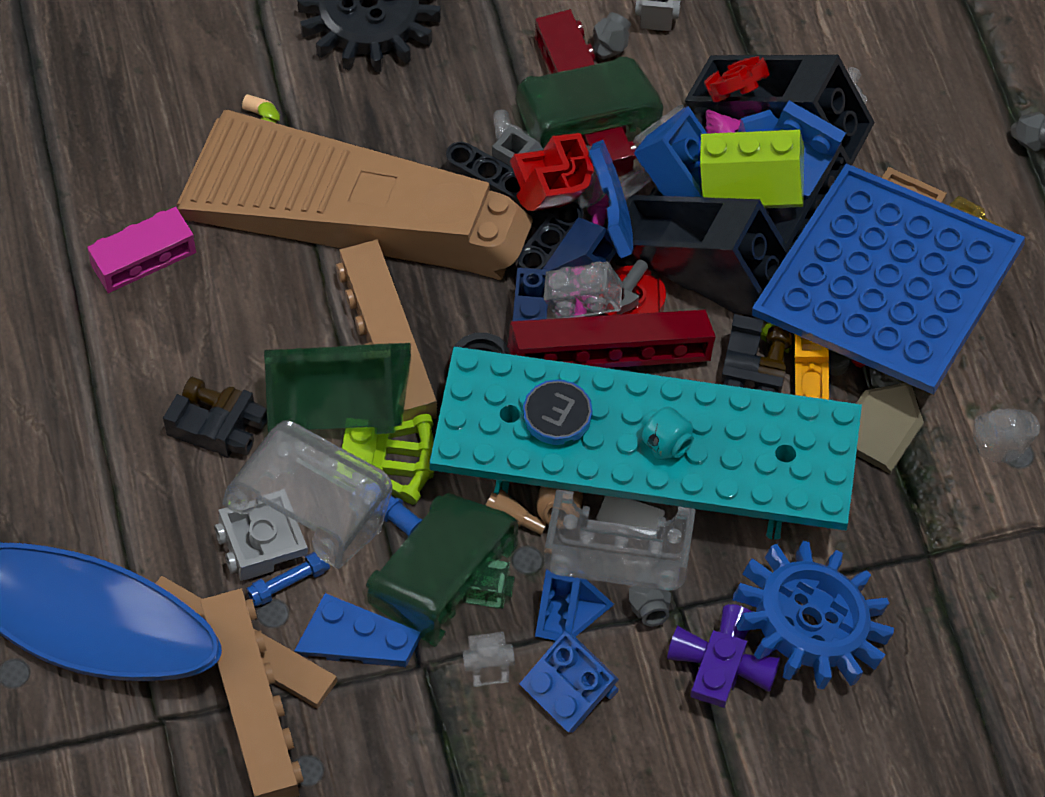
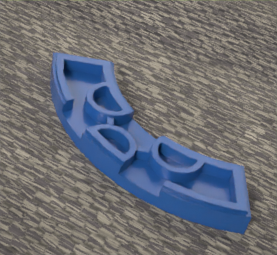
[588,140,633,258]

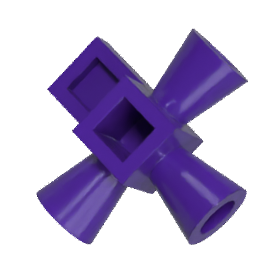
[667,604,780,708]

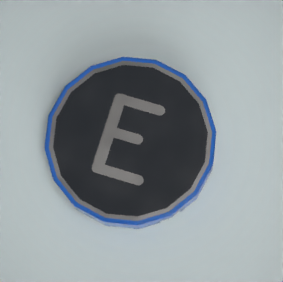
[523,379,593,445]

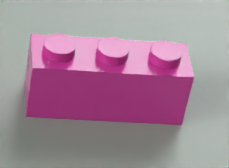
[87,206,196,293]

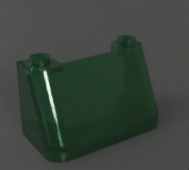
[516,57,664,149]
[264,343,412,438]
[366,493,518,647]

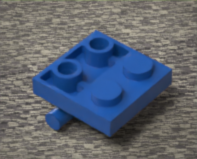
[519,631,619,733]

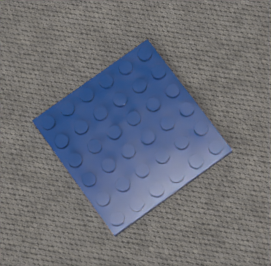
[752,164,1025,395]

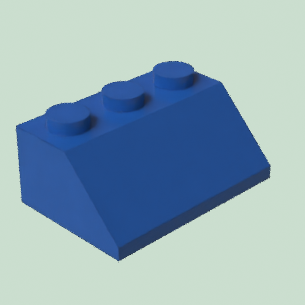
[634,106,707,197]

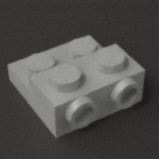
[214,491,308,581]

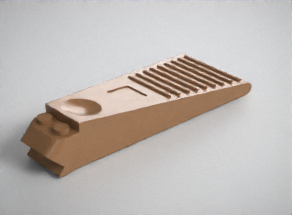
[177,110,533,280]

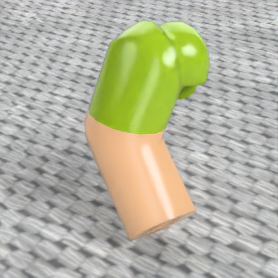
[242,94,280,123]

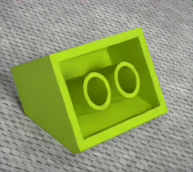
[700,130,804,208]

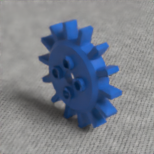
[733,541,894,689]

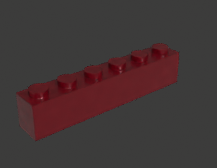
[535,9,637,180]
[507,309,716,368]

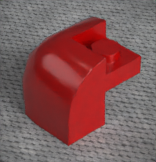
[510,133,594,211]

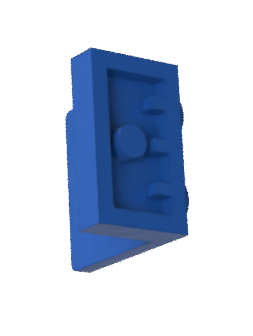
[773,101,846,199]

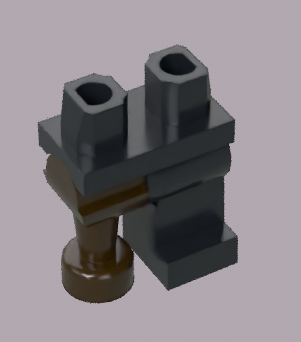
[721,314,794,393]
[163,376,269,458]

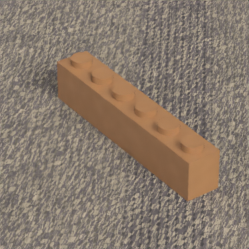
[336,240,437,423]
[200,588,304,797]

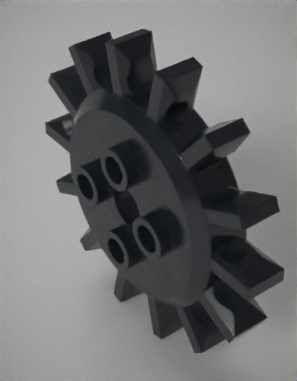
[297,0,441,72]

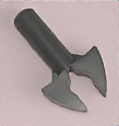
[605,260,648,314]

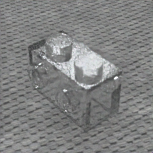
[544,262,623,318]

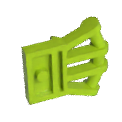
[336,414,434,505]

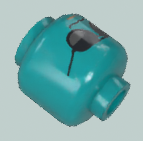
[642,407,694,459]

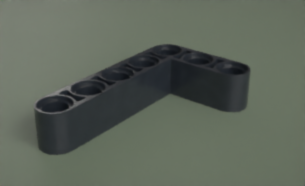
[446,142,583,269]

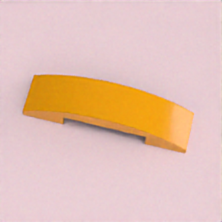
[795,334,829,400]

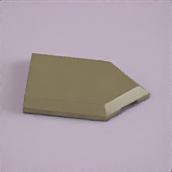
[856,383,924,474]

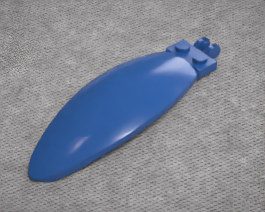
[0,542,222,681]

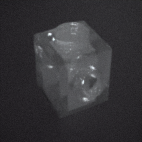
[462,632,515,687]

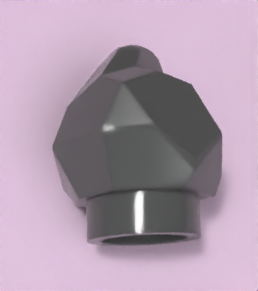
[593,12,631,59]
[1010,112,1045,151]
[629,577,671,626]

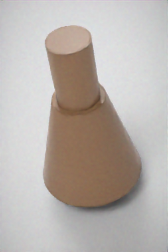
[483,489,547,535]

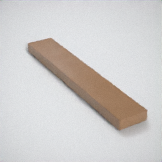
[155,575,337,709]

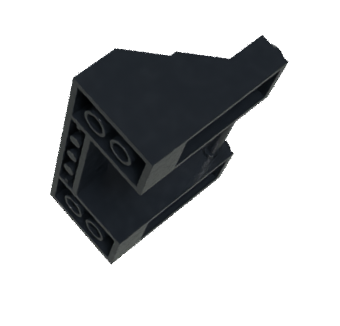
[612,55,875,315]

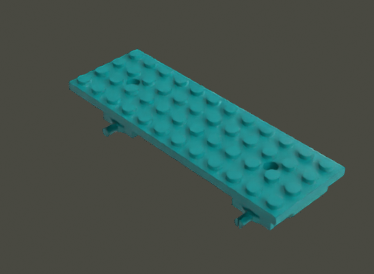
[430,347,862,540]

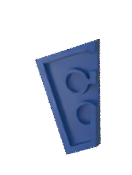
[294,593,421,667]

